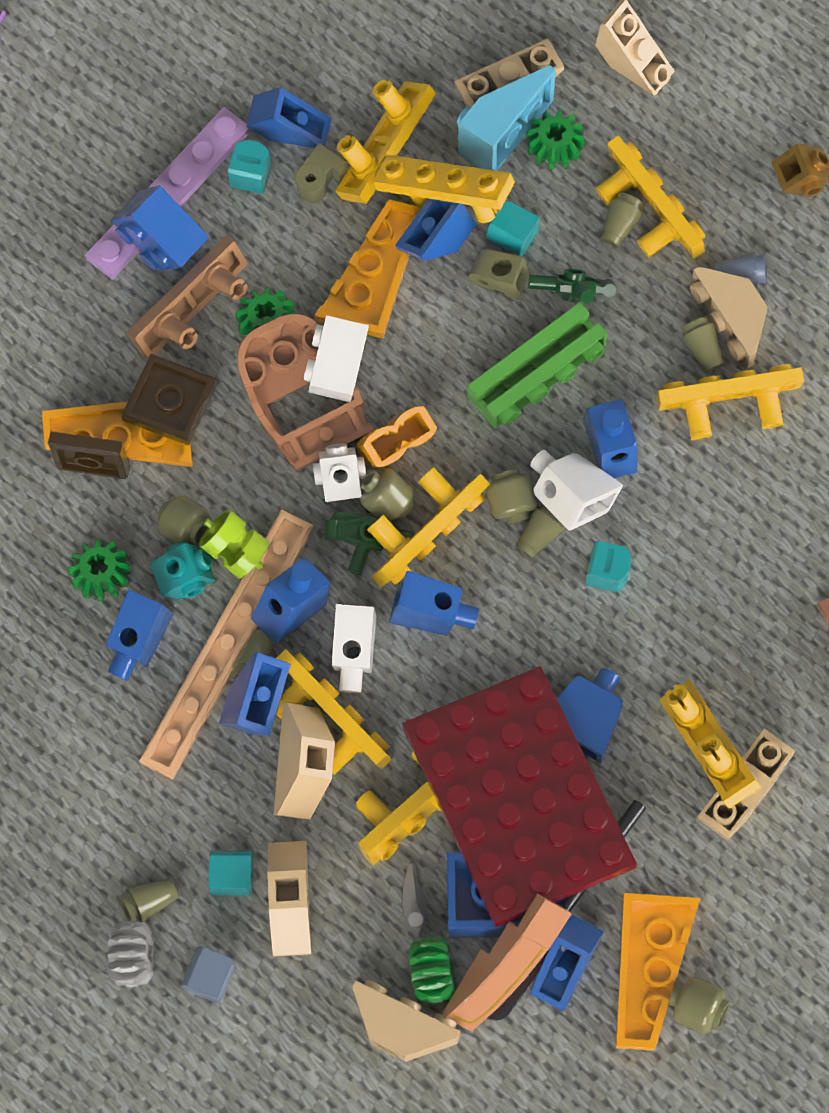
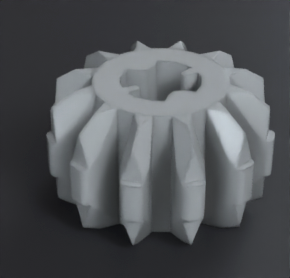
[107,921,155,987]

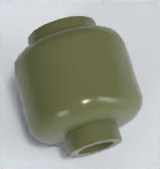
[359,468,414,522]
[485,469,538,525]
[158,496,212,546]
[669,977,730,1034]

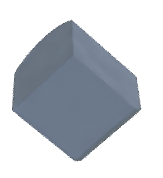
[180,946,235,1005]

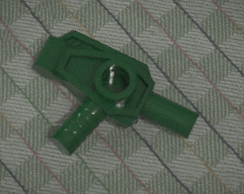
[528,268,617,304]
[324,512,414,576]

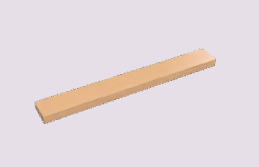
[139,509,314,780]

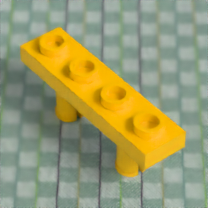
[335,80,436,204]
[595,135,706,259]
[373,155,515,223]
[655,364,804,440]
[367,467,490,588]
[276,649,393,775]
[659,679,761,808]
[356,752,441,866]

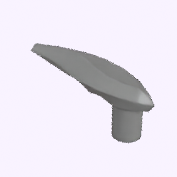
[402,863,426,935]

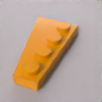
[314,199,422,339]
[42,402,193,467]
[616,893,701,1051]

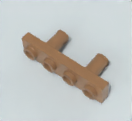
[126,236,248,359]

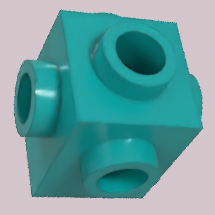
[149,542,216,600]

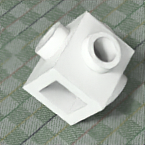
[313,444,366,502]

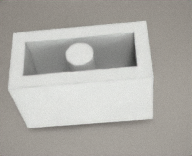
[304,315,369,402]

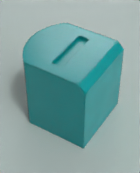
[228,140,271,194]
[486,201,540,257]
[585,541,631,592]
[208,850,254,896]

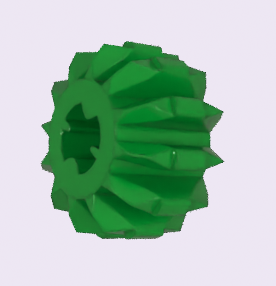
[526,109,585,171]
[235,286,294,335]
[68,538,132,602]
[409,937,456,1004]

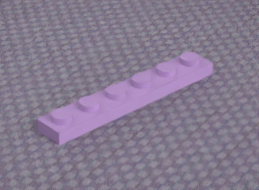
[85,107,251,280]

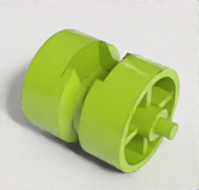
[199,509,269,579]

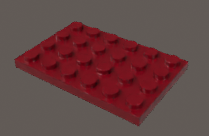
[402,666,637,928]

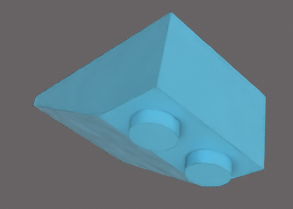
[457,65,556,171]

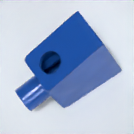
[583,399,637,478]
[251,558,330,644]
[389,570,479,636]
[106,590,174,681]
[557,668,623,764]

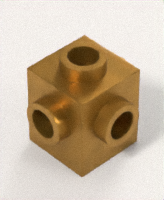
[771,144,829,198]

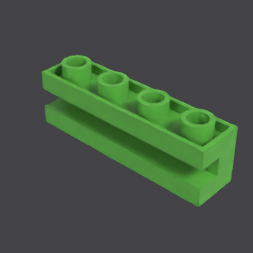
[467,302,607,429]

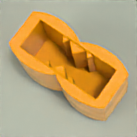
[355,406,437,469]

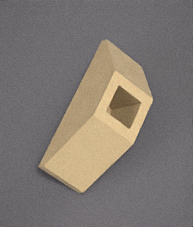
[595,0,674,96]
[454,38,564,107]
[690,267,768,369]
[274,703,335,820]
[697,729,795,841]
[267,841,311,957]
[352,980,460,1062]

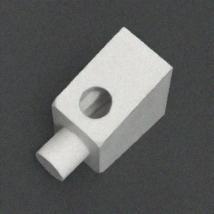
[530,450,623,531]
[332,604,377,693]

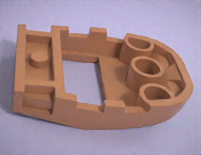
[237,314,373,472]

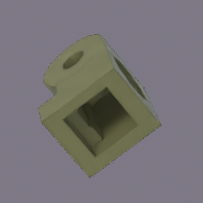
[295,143,349,202]
[468,249,530,300]

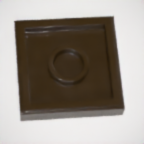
[121,354,218,446]
[48,431,130,479]

